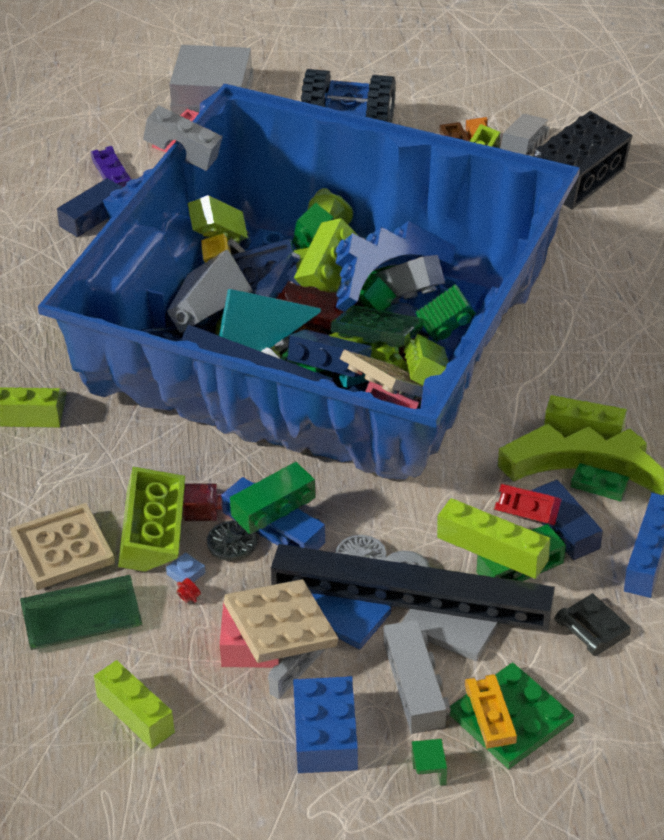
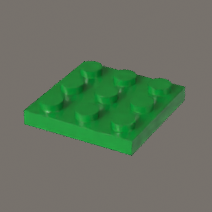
[449,662,574,770]

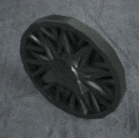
[207,520,257,561]

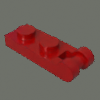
[494,484,562,525]

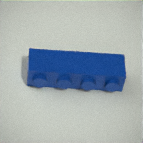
[221,477,326,550]
[624,493,664,598]

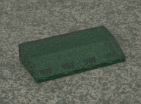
[20,575,143,650]

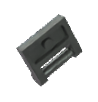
[554,593,631,656]

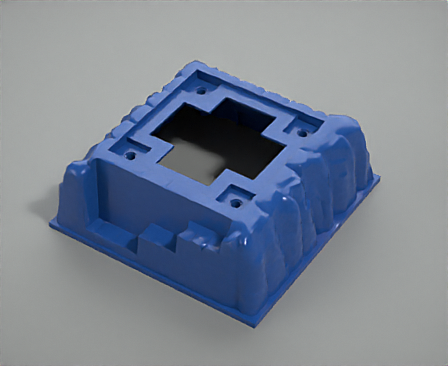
[38,83,580,479]

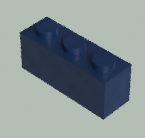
[57,178,123,237]
[287,330,372,377]
[530,479,603,561]

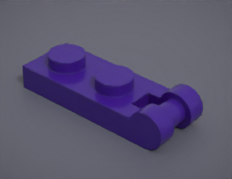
[90,146,131,187]

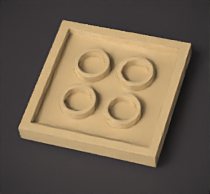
[340,350,423,400]
[10,503,115,590]
[223,579,338,663]

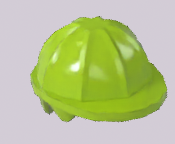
[308,188,353,224]

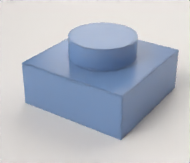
[166,552,206,582]

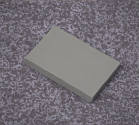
[402,609,500,661]

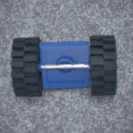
[301,69,396,123]

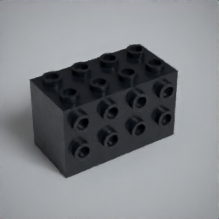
[534,111,633,210]

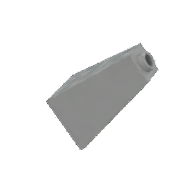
[167,249,253,333]

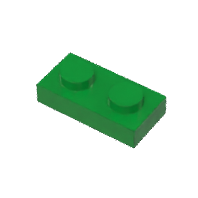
[570,463,630,502]

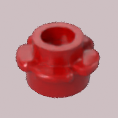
[176,578,201,603]

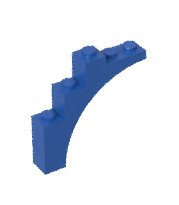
[336,221,455,312]

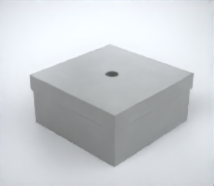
[169,45,254,114]

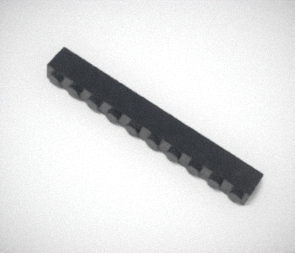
[271,544,555,631]

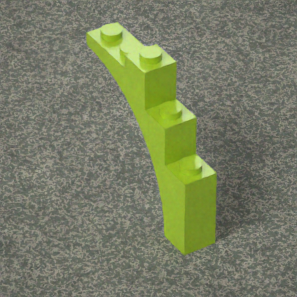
[498,423,664,495]

